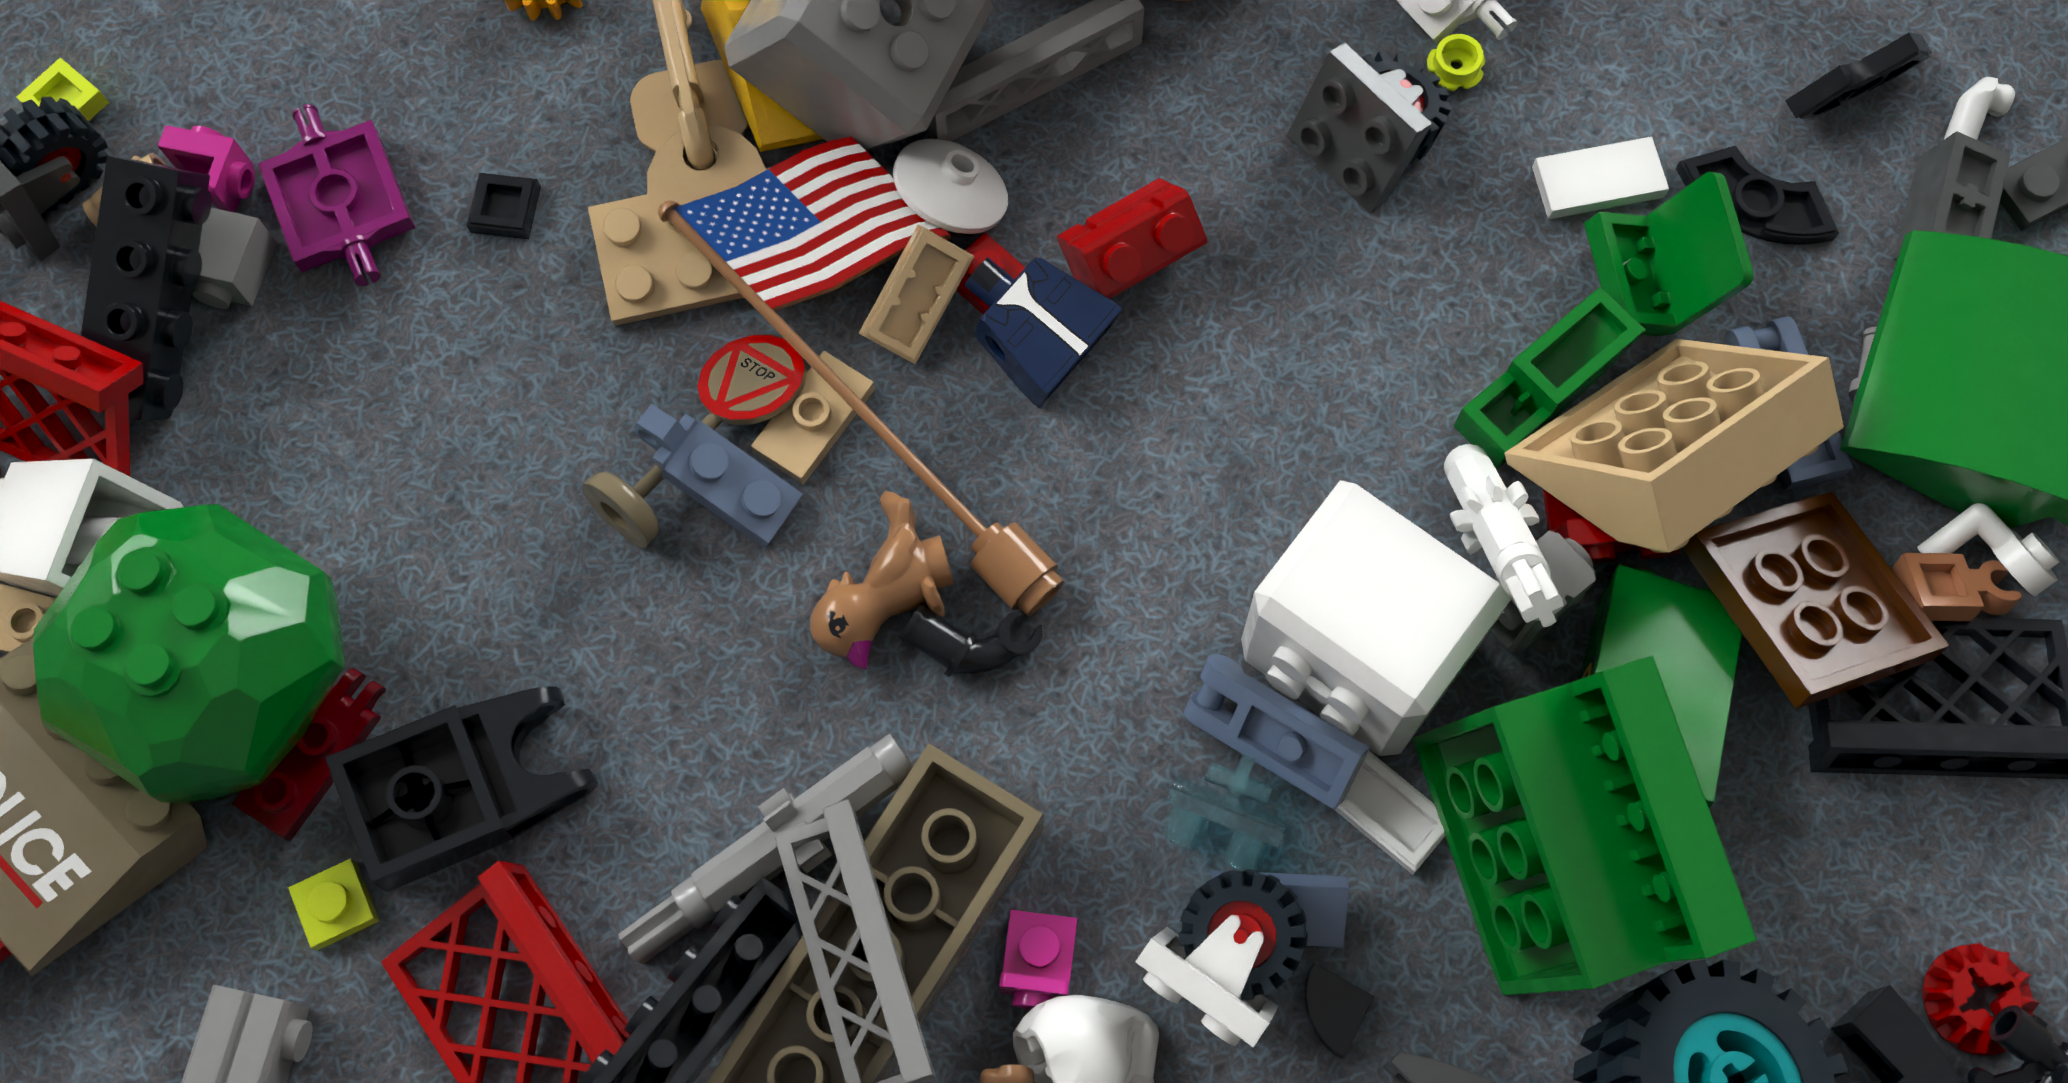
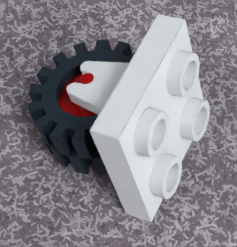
[1136,869,1308,1047]

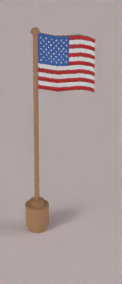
[658,136,1065,617]

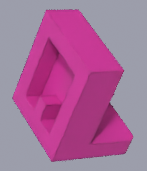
[999,910,1077,1010]

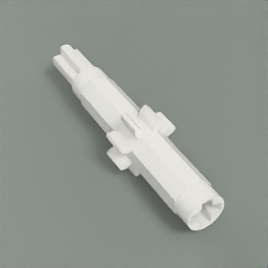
[1444,444,1564,628]

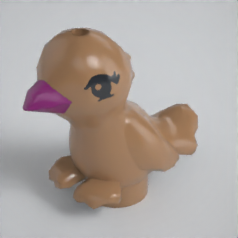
[810,491,954,670]

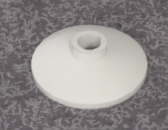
[893,139,1008,234]

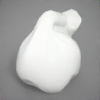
[1013,995,1159,1083]

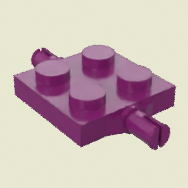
[258,104,416,286]

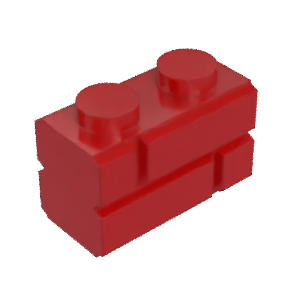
[1057,178,1207,299]

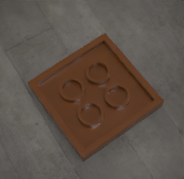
[1682,491,1950,709]

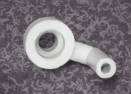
[1917,503,2060,597]

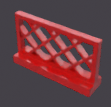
[0,301,143,477]
[381,860,630,1083]

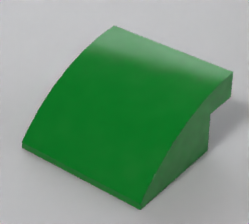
[1840,230,2068,528]
[1412,655,1757,995]

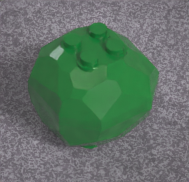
[33,504,345,803]

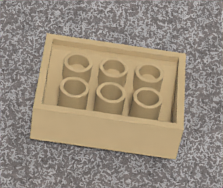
[1504,339,1844,553]

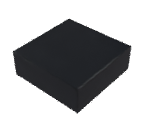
[467,173,541,240]

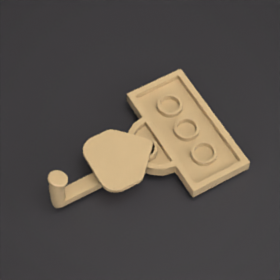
[588,0,771,326]

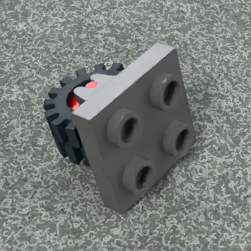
[1287,43,1451,214]
[0,97,109,262]

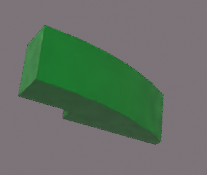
[1453,287,1646,469]

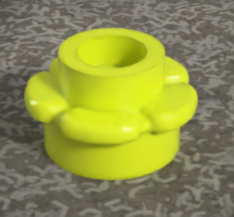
[1427,34,1485,91]

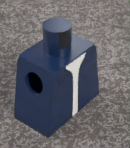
[965,257,1122,409]

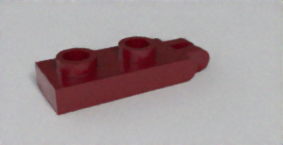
[232,668,386,842]

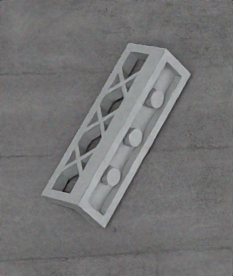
[927,0,1144,142]
[774,799,936,1083]

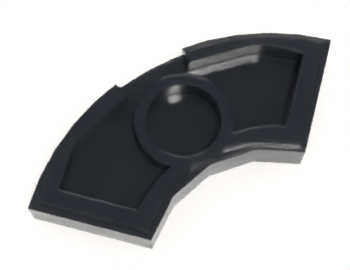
[1785,32,1932,119]
[1676,146,1839,245]

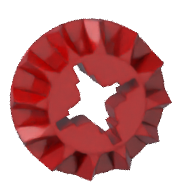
[1922,943,2040,1055]

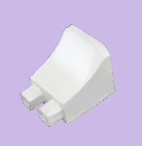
[0,459,183,598]

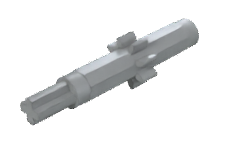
[618,733,914,965]

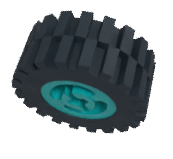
[1573,959,1849,1083]

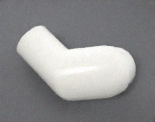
[1944,77,2015,140]

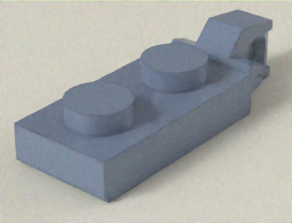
[632,404,803,548]

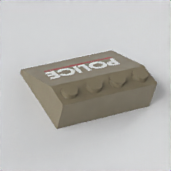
[0,638,208,976]

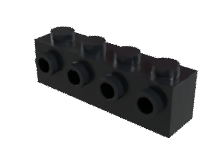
[81,156,212,421]
[579,876,803,1083]

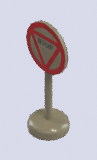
[582,335,807,548]

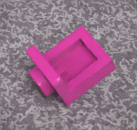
[158,125,255,213]

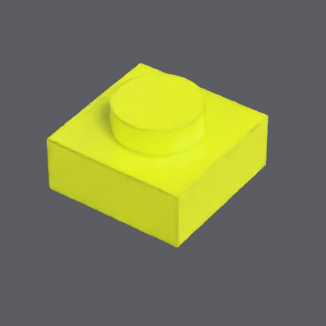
[16,58,109,121]
[288,858,380,951]

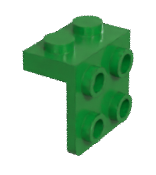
[1584,172,1753,336]

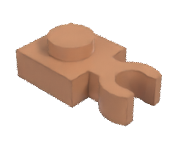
[1892,553,2022,621]

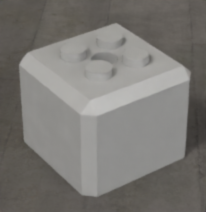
[724,0,993,153]

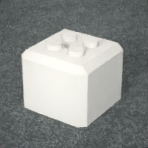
[1241,480,1511,757]

